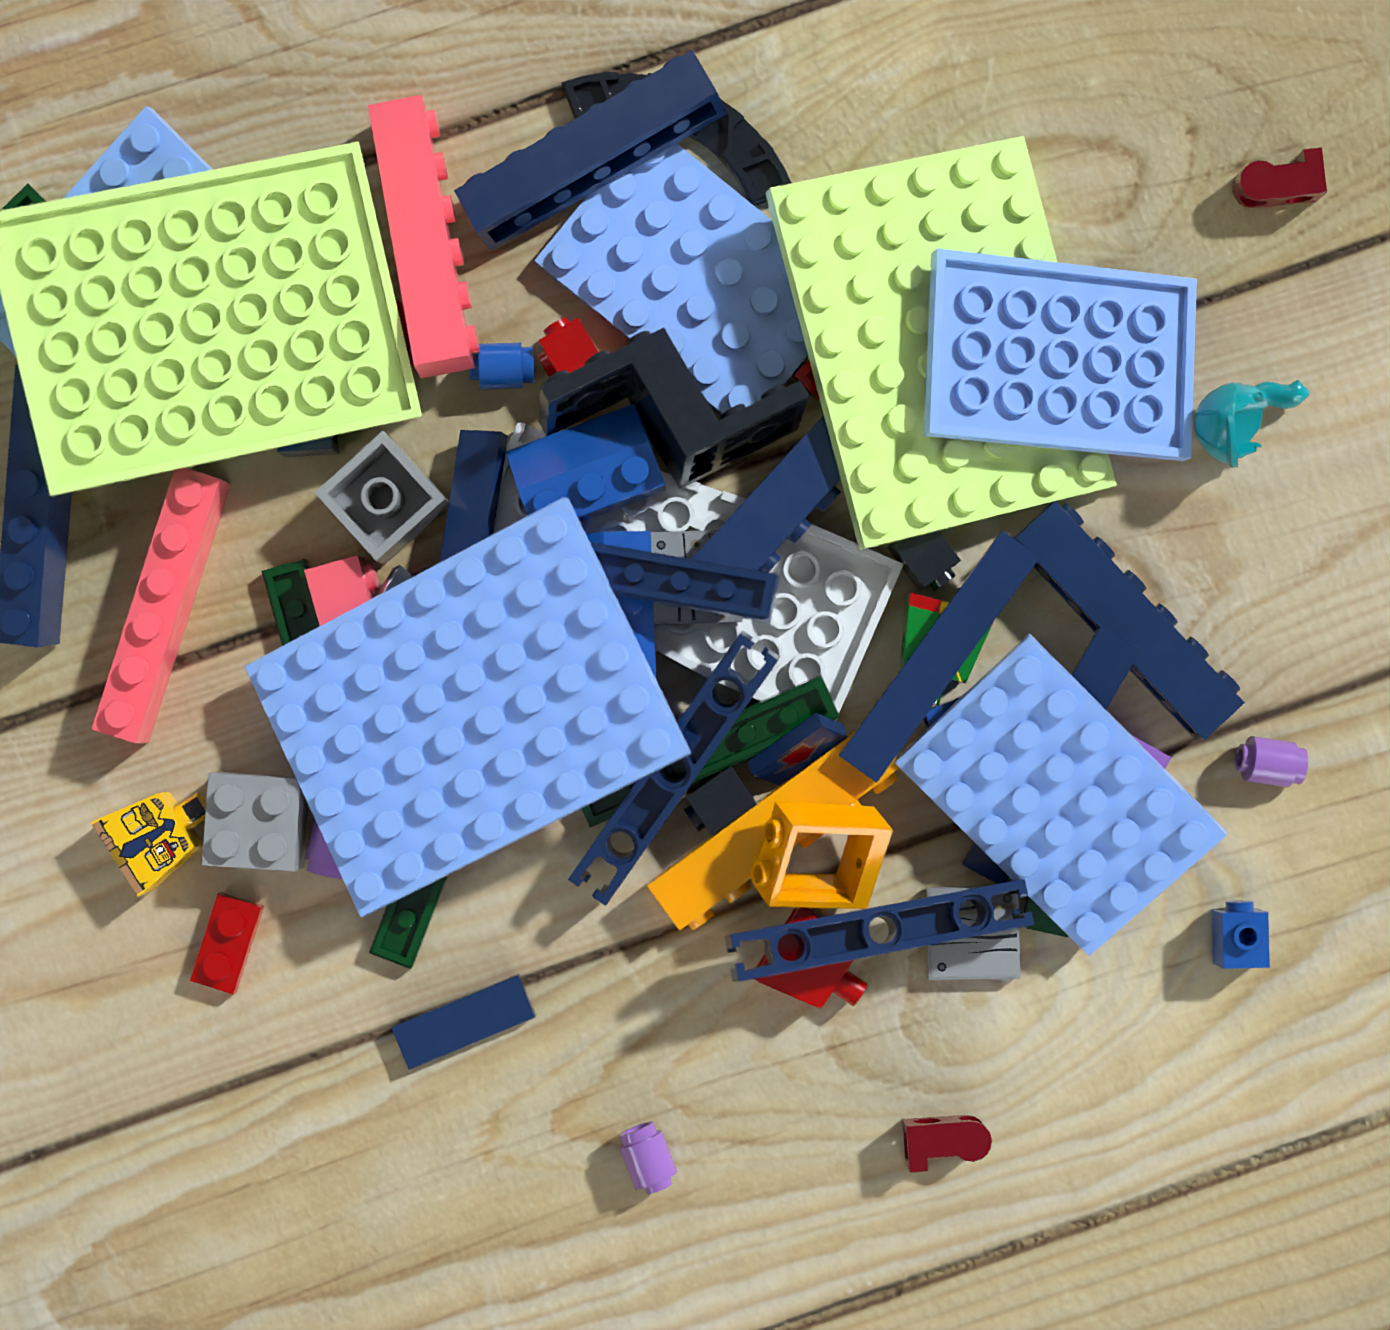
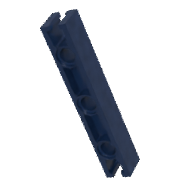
[568,630,780,906]
[724,879,1034,982]

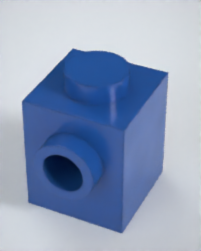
[1212,900,1270,969]

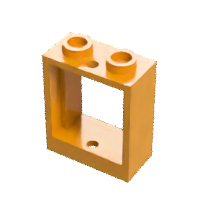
[751,802,893,909]

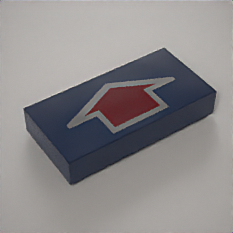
[747,713,848,785]

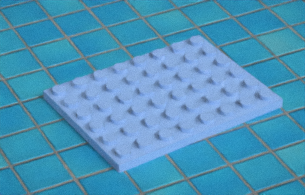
[244,497,691,917]

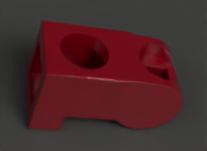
[1232,147,1327,208]
[902,1115,992,1173]

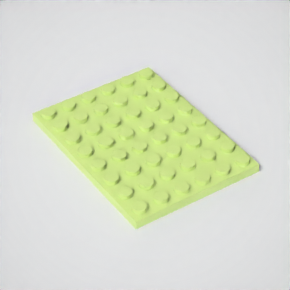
[766,136,1117,550]
[0,141,422,496]

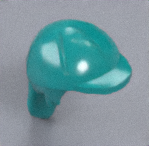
[1194,380,1310,468]

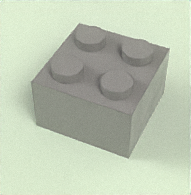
[314,431,449,565]
[202,771,308,871]

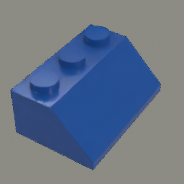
[506,404,666,522]

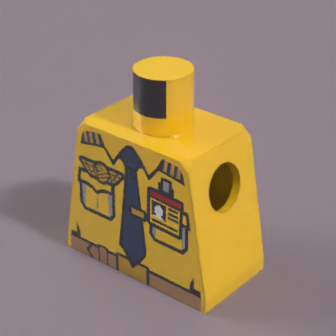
[91,791,206,897]

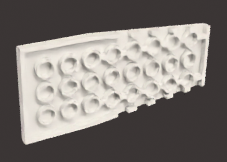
[493,422,904,721]

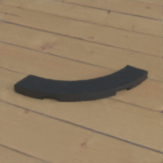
[561,72,791,206]

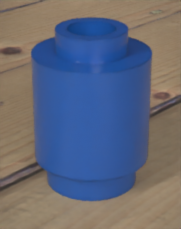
[470,342,534,389]

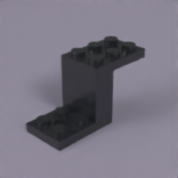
[538,327,809,489]

